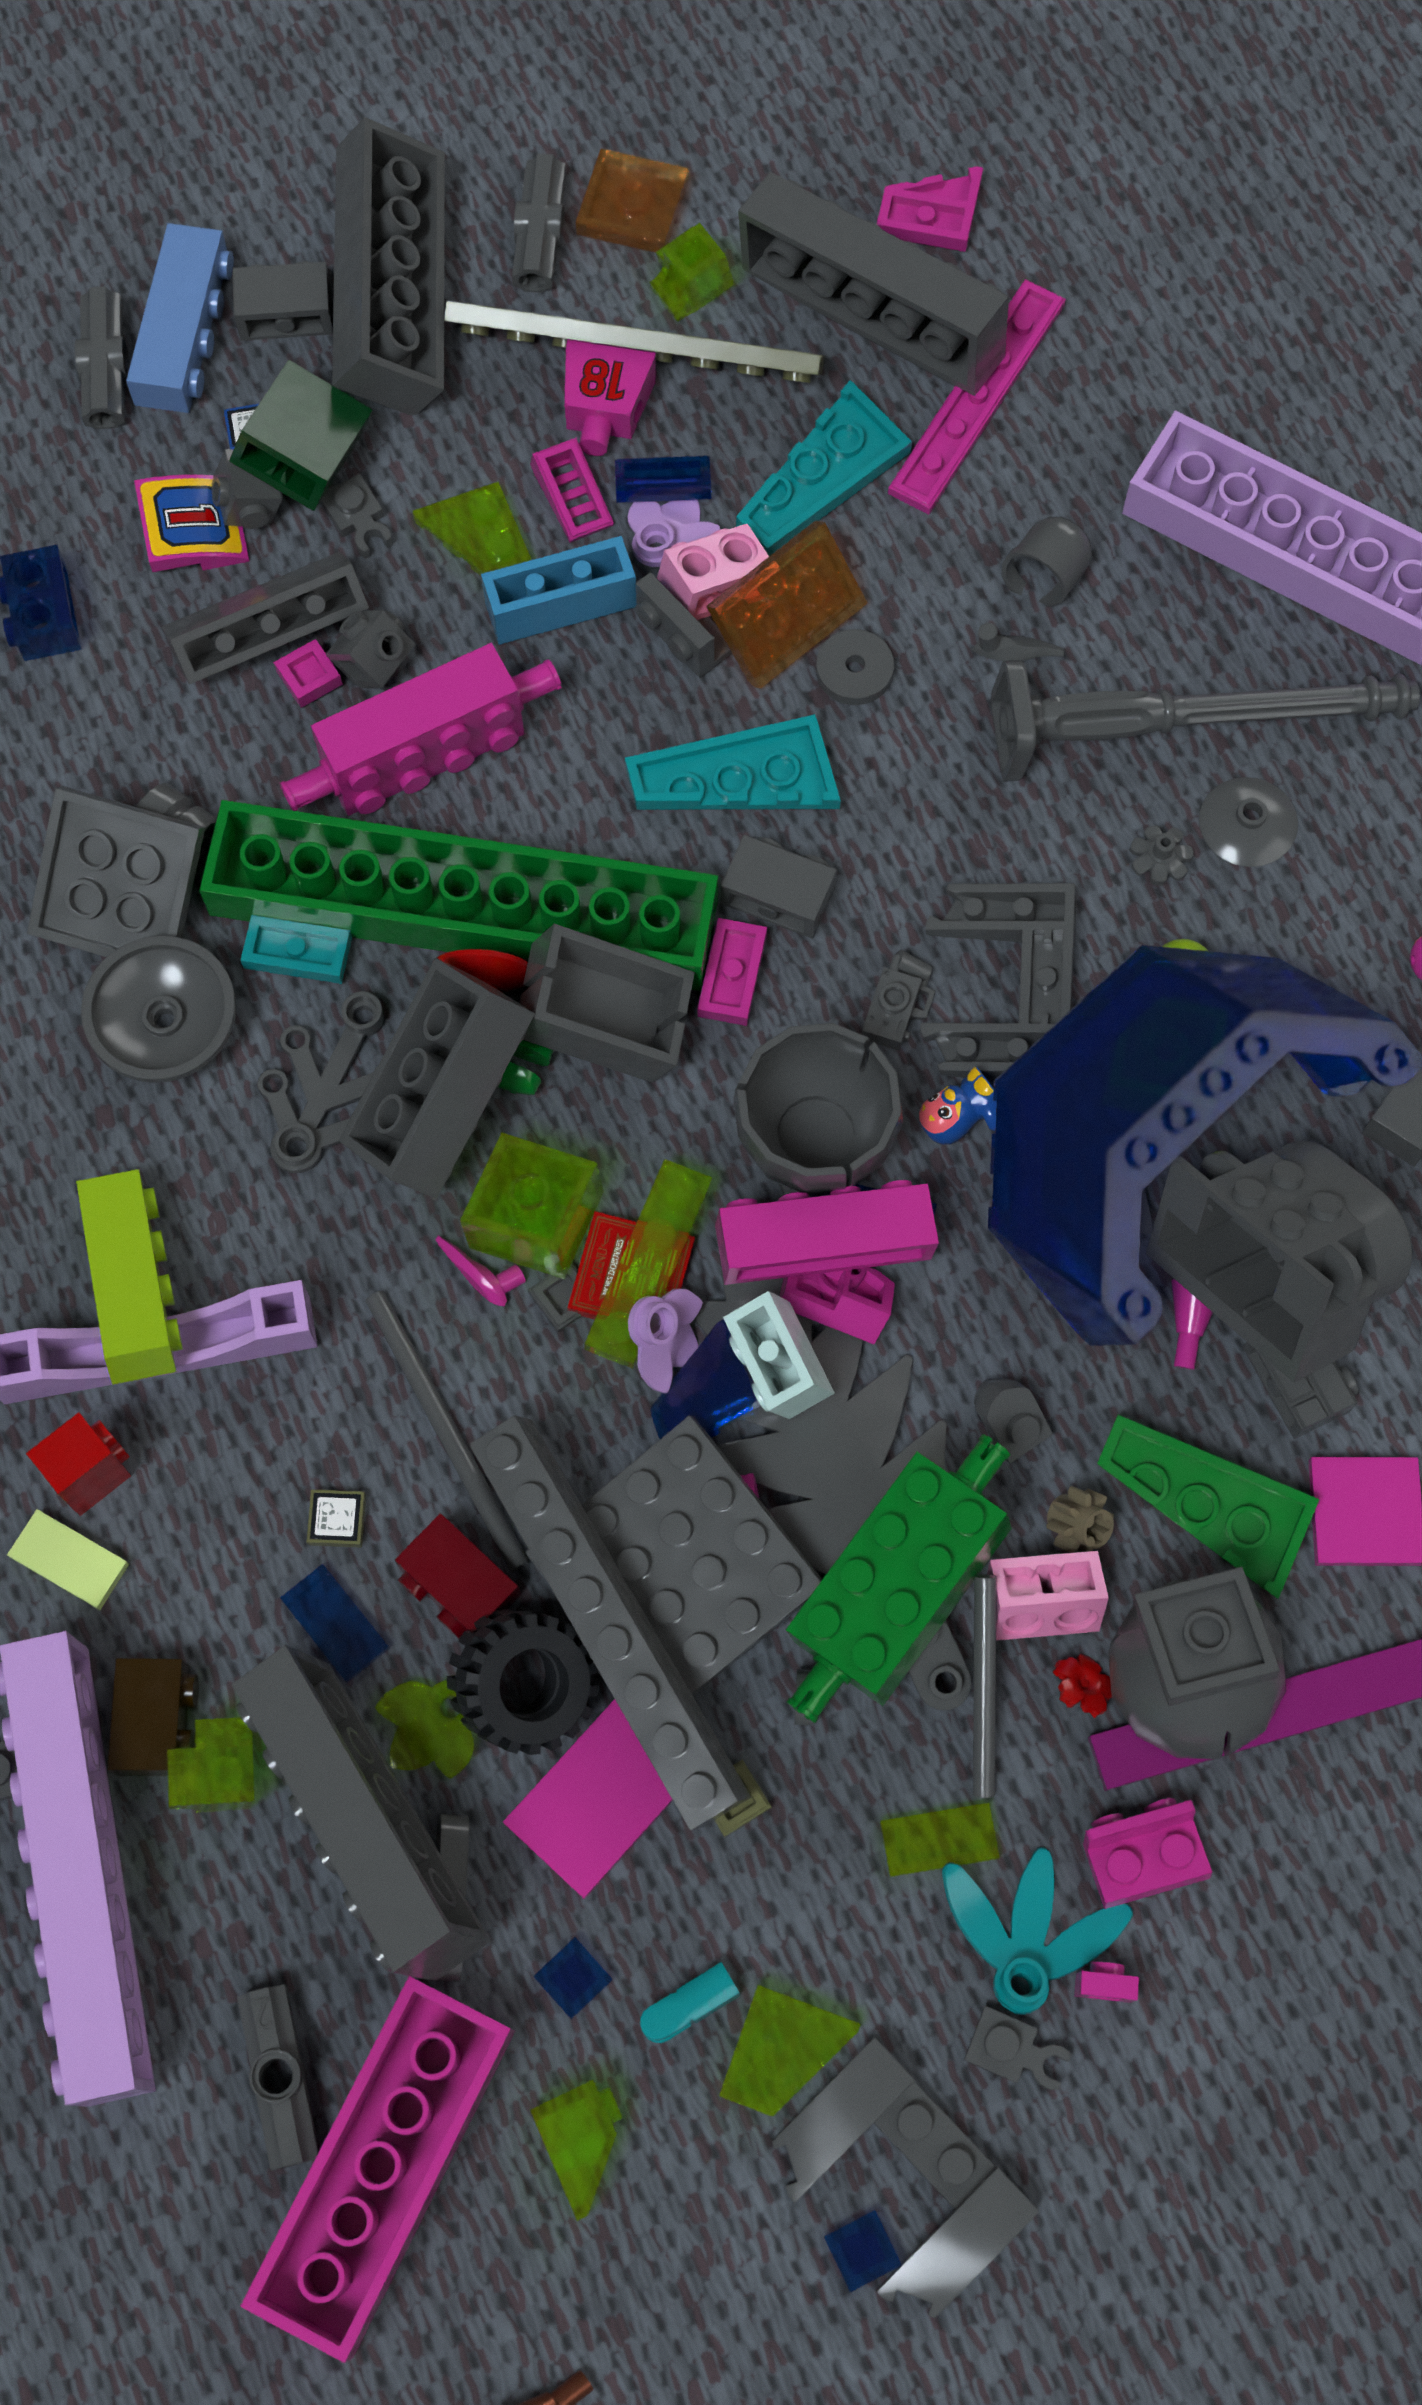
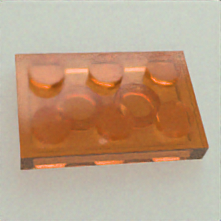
[706,520,868,689]

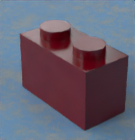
[395,1513,521,1639]

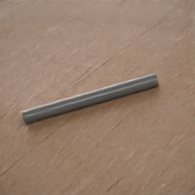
[973,1574,997,1798]

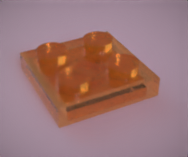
[575,149,689,255]

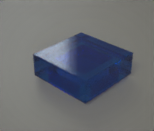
[533,1937,613,2020]
[823,2210,902,2293]

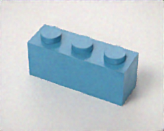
[481,536,636,645]

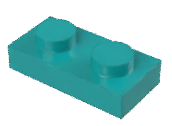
[240,915,352,984]

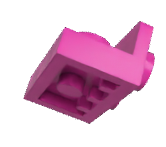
[1083,1798,1213,1909]

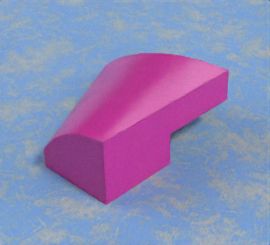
[779,1267,895,1344]

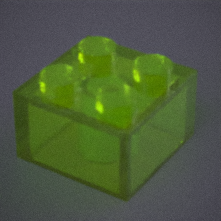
[460,1132,604,1279]

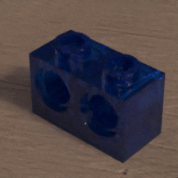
[0,545,82,661]

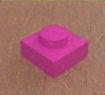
[274,639,343,708]
[1074,1962,1139,2003]

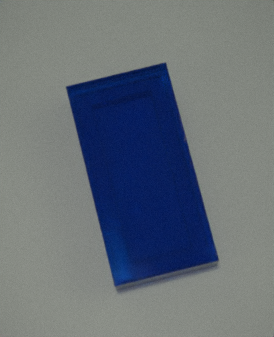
[615,456,711,503]
[280,1564,390,1683]

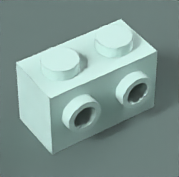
[723,1291,835,1419]

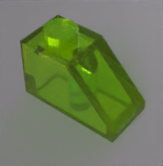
[530,2079,623,2221]

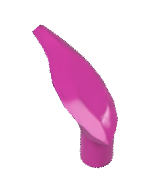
[436,1236,526,1307]

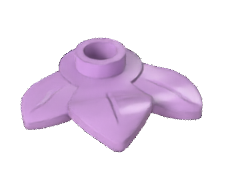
[628,492,720,567]
[628,1289,703,1393]

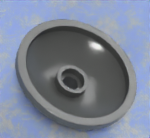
[81,936,236,1083]

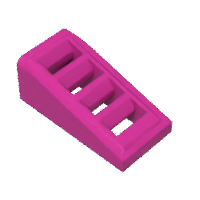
[530,438,614,543]

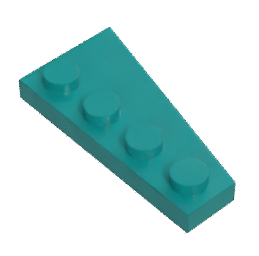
[736,380,912,557]

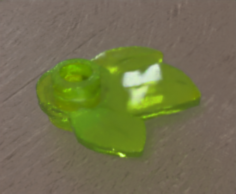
[375,1680,475,1779]

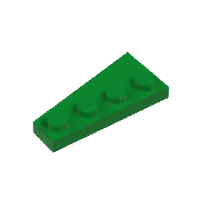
[1097,1415,1320,1599]

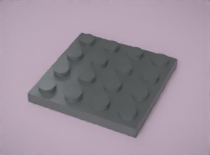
[525,1415,822,1696]

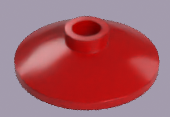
[432,949,528,993]

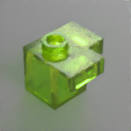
[649,222,734,322]
[167,1717,255,1813]

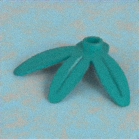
[942,1847,1133,2014]

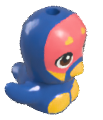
[919,1066,1007,1145]

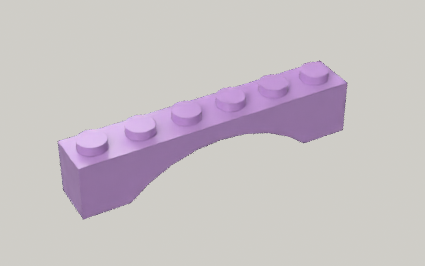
[0,1280,318,1404]

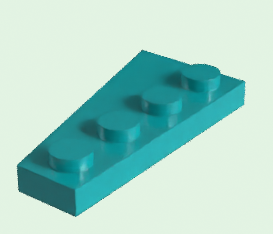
[625,714,841,810]

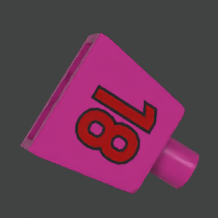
[565,339,656,456]

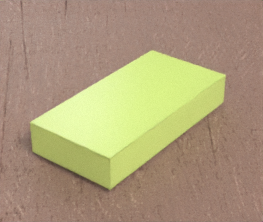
[7,1509,130,1610]

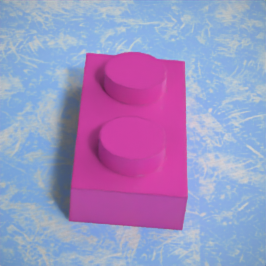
[697,918,767,1026]

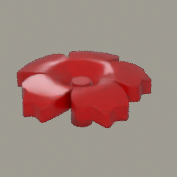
[1053,1654,1112,1718]

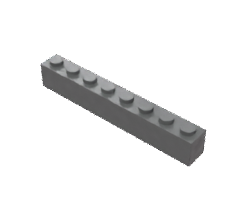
[469,1415,751,1831]

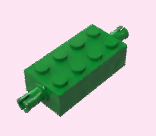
[786,1434,1012,1724]

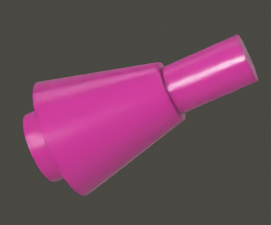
[1171,1279,1213,1370]

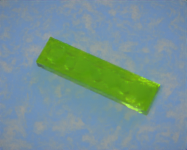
[584,1159,713,1369]

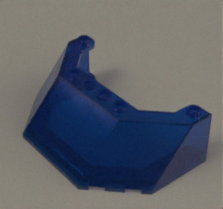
[988,945,1422,1346]

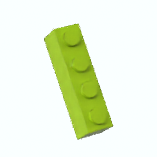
[76,1169,183,1385]

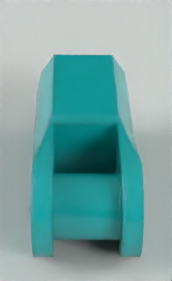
[640,1962,740,2043]

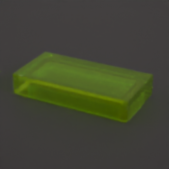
[880,1803,1000,1878]

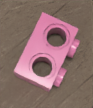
[657,524,776,620]
[987,1551,1109,1641]

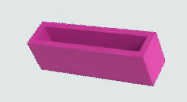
[715,1180,939,1285]

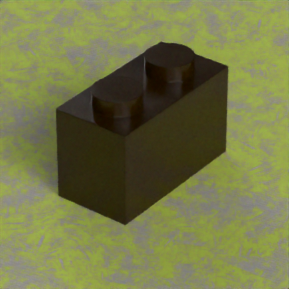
[107,1658,199,1777]

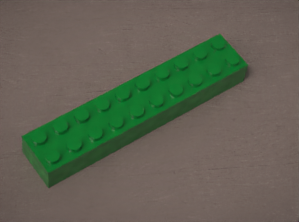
[199,800,718,991]

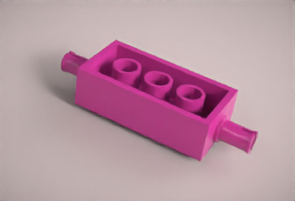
[280,642,562,816]

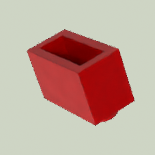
[26,1412,131,1516]

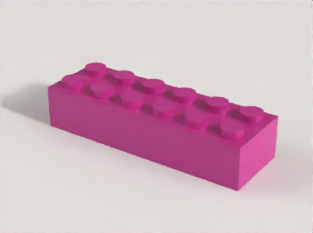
[240,1976,515,2363]

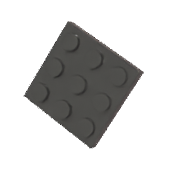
[27,786,205,957]

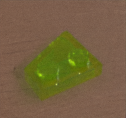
[412,482,532,576]
[719,1985,861,2117]

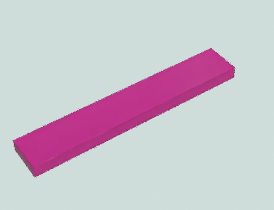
[888,279,1066,515]

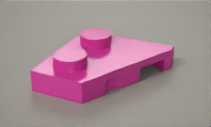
[877,166,983,252]

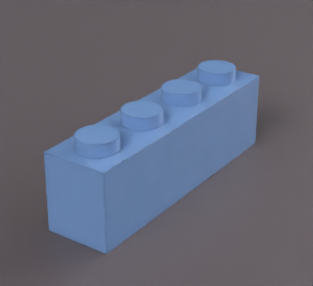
[126,223,234,413]

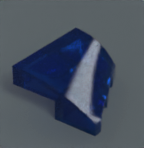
[650,1319,761,1439]

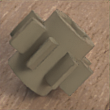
[1046,1486,1114,1553]

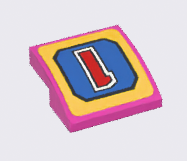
[134,475,249,572]

